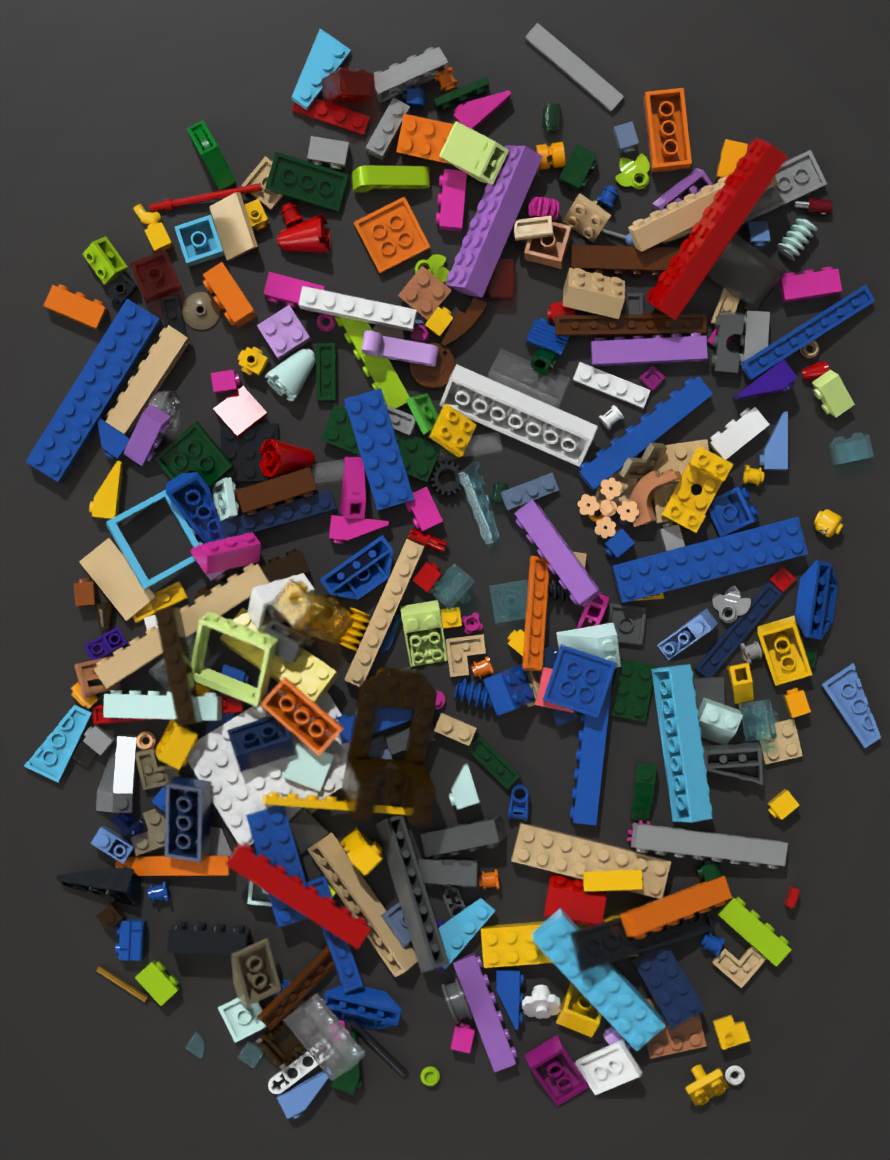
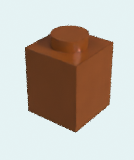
[74,578,98,607]

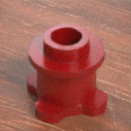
[280,203,303,227]

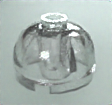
[146,390,181,428]

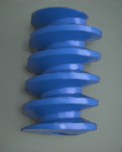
[453,678,492,710]

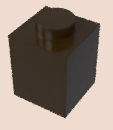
[95,901,126,931]

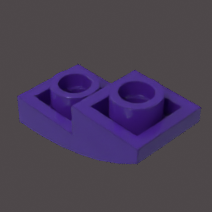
[84,627,127,661]

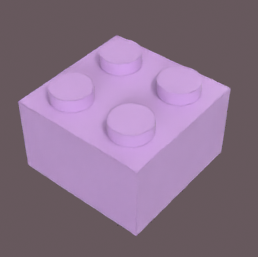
[257,305,311,360]

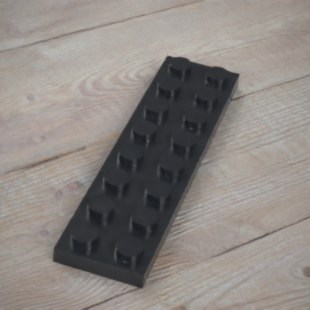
[570,910,715,971]

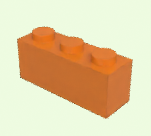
[44,284,108,331]

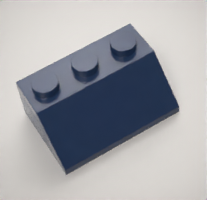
[227,716,296,772]

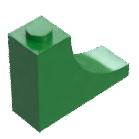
[187,120,237,190]

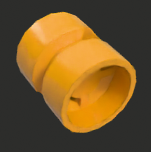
[536,142,566,170]

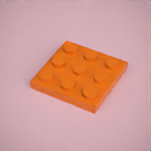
[354,196,431,274]

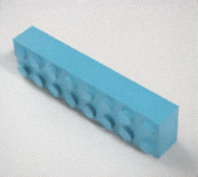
[651,664,712,822]
[531,908,666,1051]

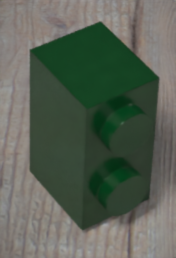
[558,144,598,192]

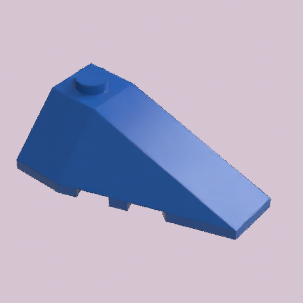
[166,472,224,543]

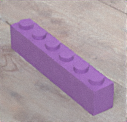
[590,333,708,367]
[514,500,602,607]
[453,953,518,1072]

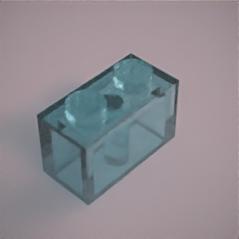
[828,432,874,466]

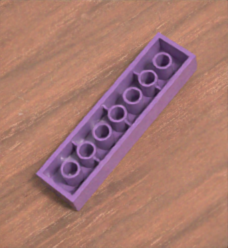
[445,145,543,297]

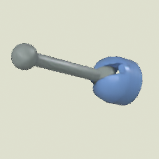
[601,229,635,246]

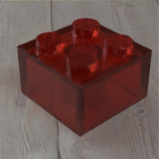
[322,68,375,105]
[130,249,182,303]

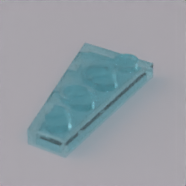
[458,461,499,544]

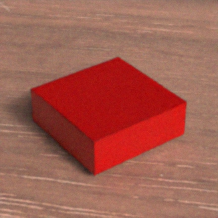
[769,566,796,593]
[784,886,800,908]

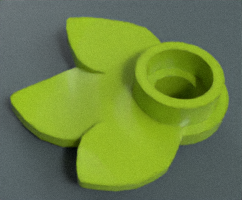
[615,153,650,190]
[415,254,449,283]

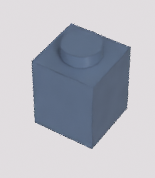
[613,121,639,154]

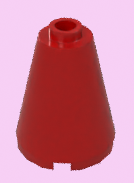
[277,214,331,253]
[259,439,315,478]

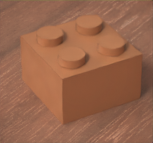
[524,217,572,269]

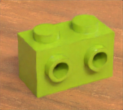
[83,236,128,285]

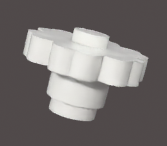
[522,985,561,1019]

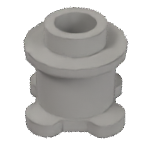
[740,641,764,665]

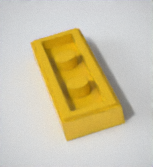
[133,581,188,623]
[583,870,643,892]

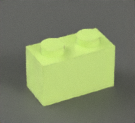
[812,370,855,418]

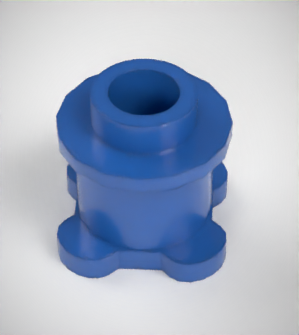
[596,185,620,210]
[147,882,170,903]
[700,932,725,956]

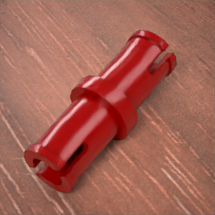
[407,528,447,553]

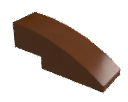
[441,297,488,347]

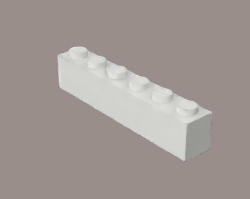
[299,286,417,332]

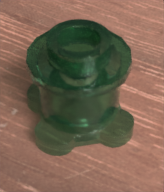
[489,482,510,504]

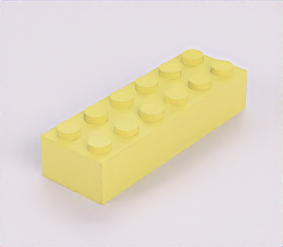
[220,607,338,705]

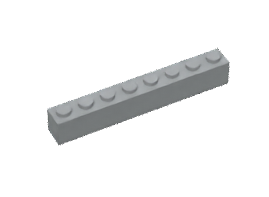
[631,823,788,869]

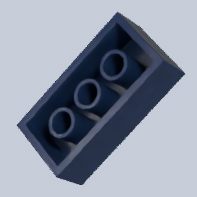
[165,776,211,863]
[631,945,705,1029]

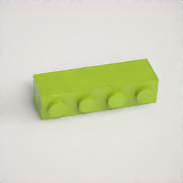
[716,897,792,967]

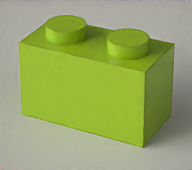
[135,959,180,1006]

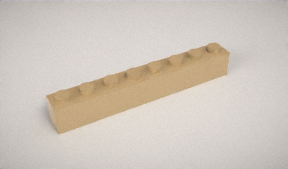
[628,176,778,252]
[344,539,425,687]
[307,832,418,977]

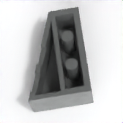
[703,743,763,785]
[419,858,477,888]

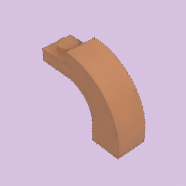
[630,469,682,527]

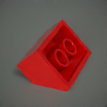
[544,874,607,926]

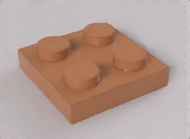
[398,266,452,320]

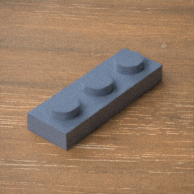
[500,473,559,511]

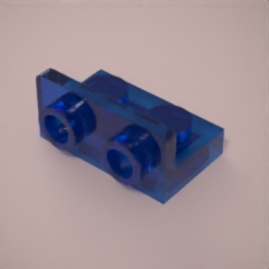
[111,813,145,836]

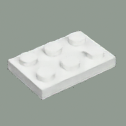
[575,1040,642,1095]

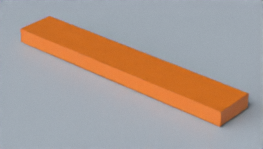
[522,556,550,672]
[116,855,230,876]

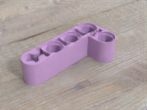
[361,331,439,366]

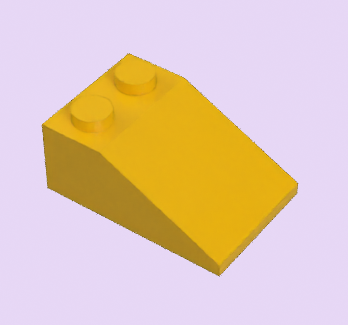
[757,615,812,686]
[155,719,198,770]

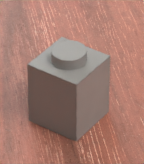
[659,522,685,552]
[83,725,115,756]

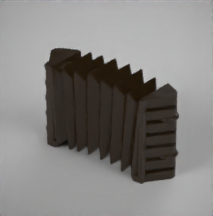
[255,998,329,1071]

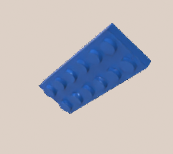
[344,388,415,511]
[246,805,308,927]

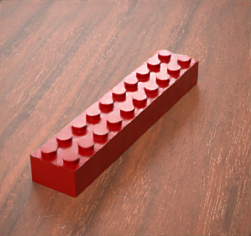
[645,138,788,320]

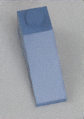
[759,412,788,471]
[277,1068,331,1119]

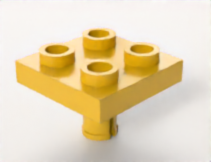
[429,404,477,458]
[685,1064,729,1106]

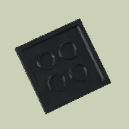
[220,423,280,482]

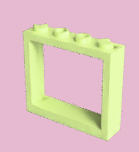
[191,612,278,707]

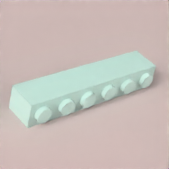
[103,690,222,720]

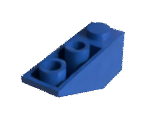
[496,968,524,1030]

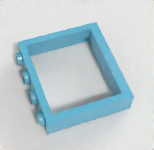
[106,490,203,591]

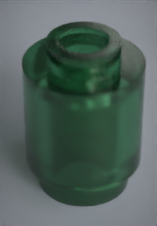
[542,103,562,133]

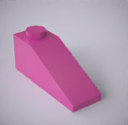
[453,91,511,131]
[329,515,389,544]
[576,594,609,629]

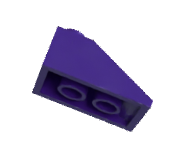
[732,359,798,401]

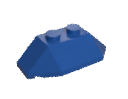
[319,535,394,600]
[795,561,838,640]
[322,985,402,1030]

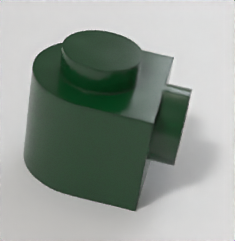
[531,348,557,376]
[696,859,723,882]

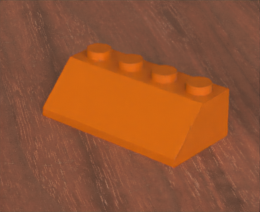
[260,677,344,756]

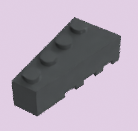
[420,815,507,859]

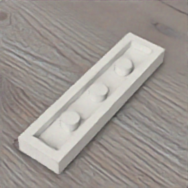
[572,362,651,408]

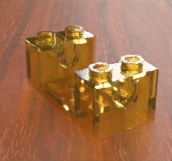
[271,579,354,645]

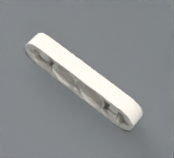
[268,1040,332,1094]

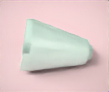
[265,348,316,402]

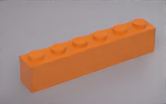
[620,876,732,939]

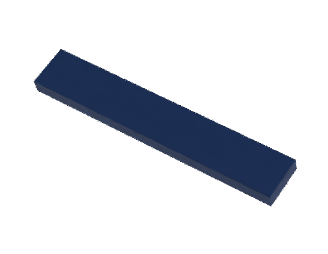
[694,581,783,677]

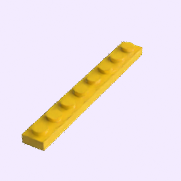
[262,791,406,815]

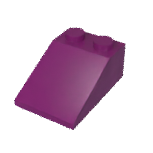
[525,1035,590,1106]

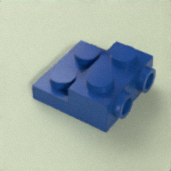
[708,485,759,537]

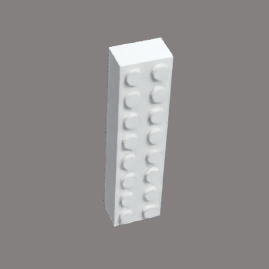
[439,364,598,467]

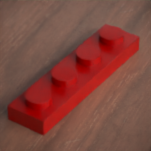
[292,98,370,136]

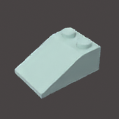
[556,623,621,668]

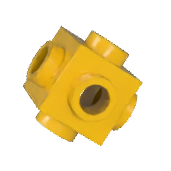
[237,346,269,376]

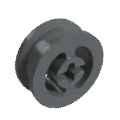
[441,978,473,1025]

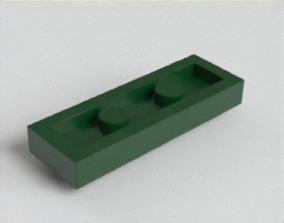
[434,77,489,111]
[316,343,336,401]
[466,735,521,789]

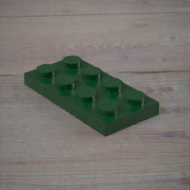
[265,152,349,212]

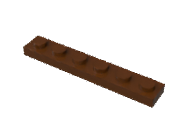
[257,944,354,1030]

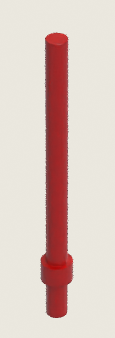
[149,183,262,212]

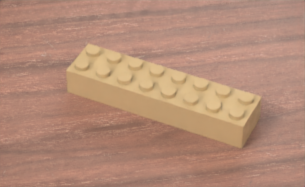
[511,822,671,899]

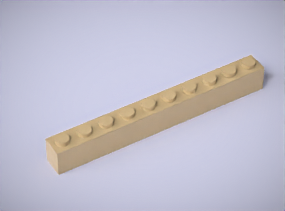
[94,563,271,689]

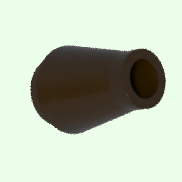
[95,602,114,630]

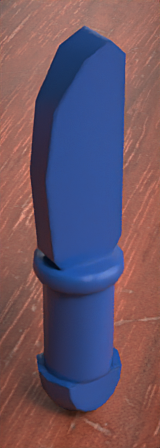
[380,613,402,654]

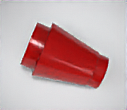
[801,361,830,381]

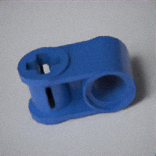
[508,784,529,822]

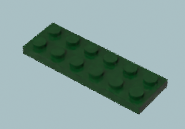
[320,404,442,483]

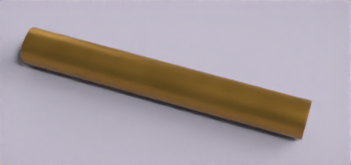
[96,965,148,1003]

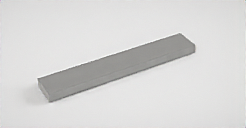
[525,23,624,112]

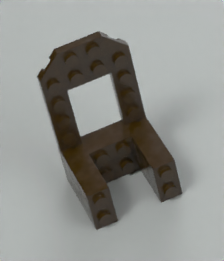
[341,667,437,826]

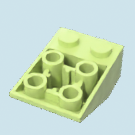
[439,121,509,185]
[400,600,448,667]

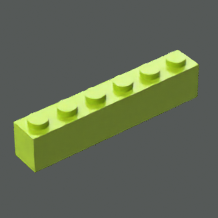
[334,316,410,410]

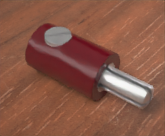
[794,198,832,215]

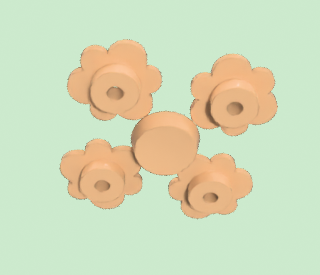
[577,477,639,538]

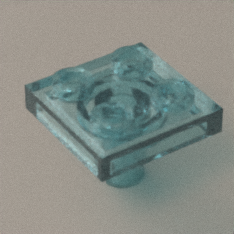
[429,563,475,610]
[489,579,528,624]
[738,699,779,741]

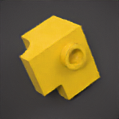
[713,1015,750,1050]

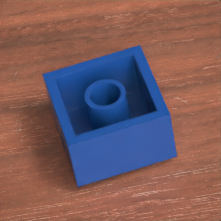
[483,664,536,716]

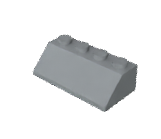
[369,47,448,103]

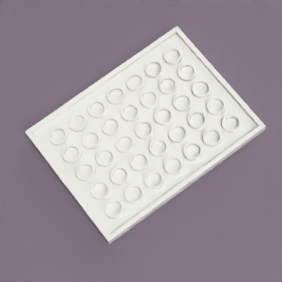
[187,692,350,845]

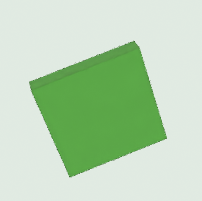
[406,393,439,434]

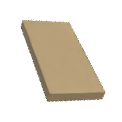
[79,538,157,621]

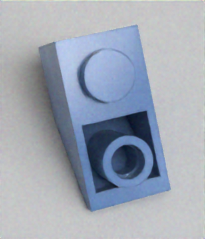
[745,221,770,251]
[90,825,134,864]

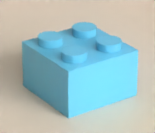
[174,215,225,267]

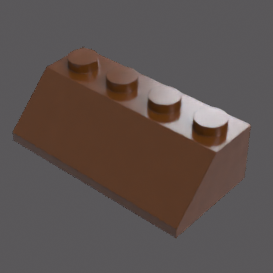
[236,467,317,516]

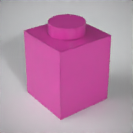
[211,370,241,394]
[451,1021,475,1053]

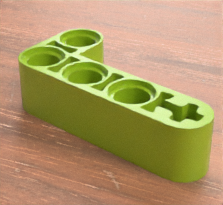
[352,165,430,193]

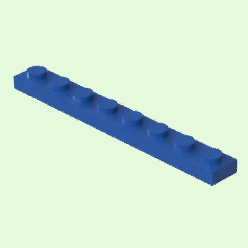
[740,285,875,380]

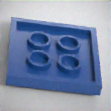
[542,645,616,718]

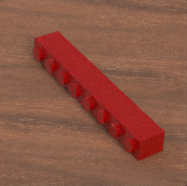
[226,843,371,949]

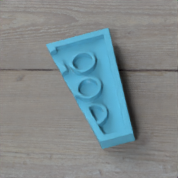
[438,897,495,969]

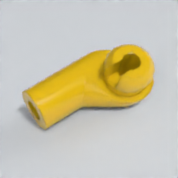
[133,204,161,224]

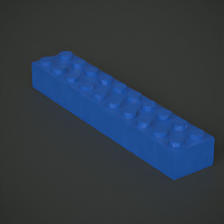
[25,299,162,484]
[610,517,808,604]

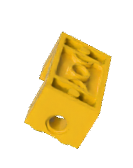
[661,446,733,533]

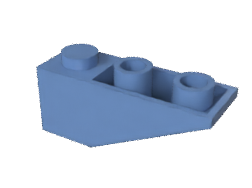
[657,608,718,660]

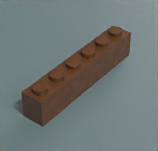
[570,245,681,276]

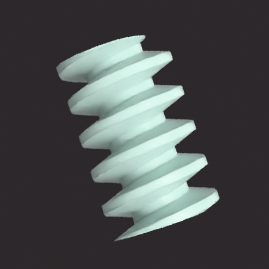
[777,218,818,261]

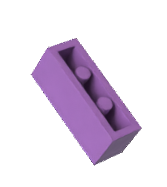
[652,168,713,211]
[123,404,170,466]

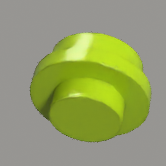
[421,1066,440,1086]

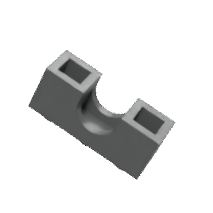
[711,311,745,373]

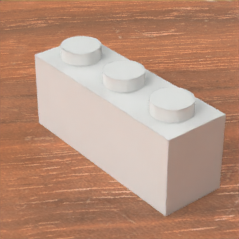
[708,407,770,460]

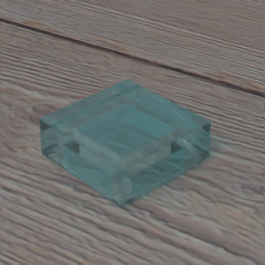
[238,1041,264,1068]

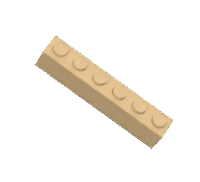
[105,325,191,436]

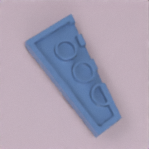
[821,663,881,748]

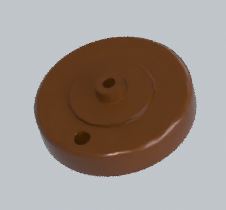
[410,343,456,389]

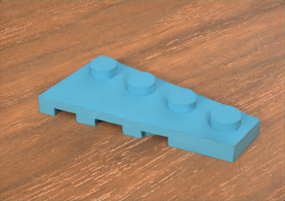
[291,29,351,110]
[24,705,92,783]

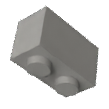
[307,136,350,171]

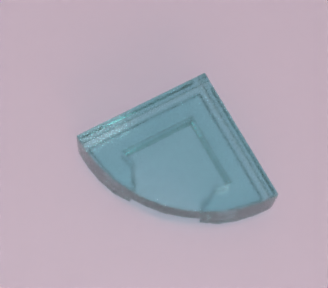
[185,1031,205,1059]

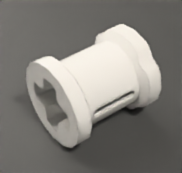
[598,405,624,430]

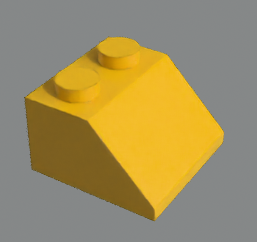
[556,982,602,1038]

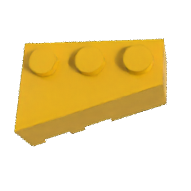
[340,826,383,875]

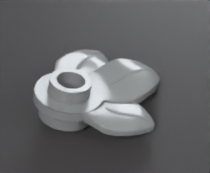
[712,585,751,623]

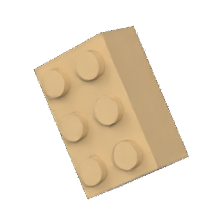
[563,268,625,319]

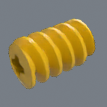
[337,607,371,651]

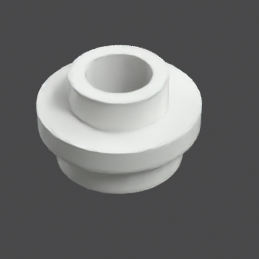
[725,1065,745,1085]

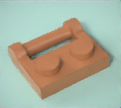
[74,656,121,698]

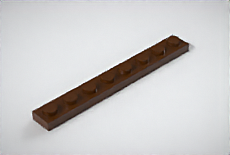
[554,314,707,336]

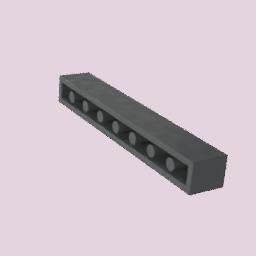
[375,815,449,973]

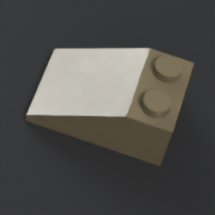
[232,938,282,1006]

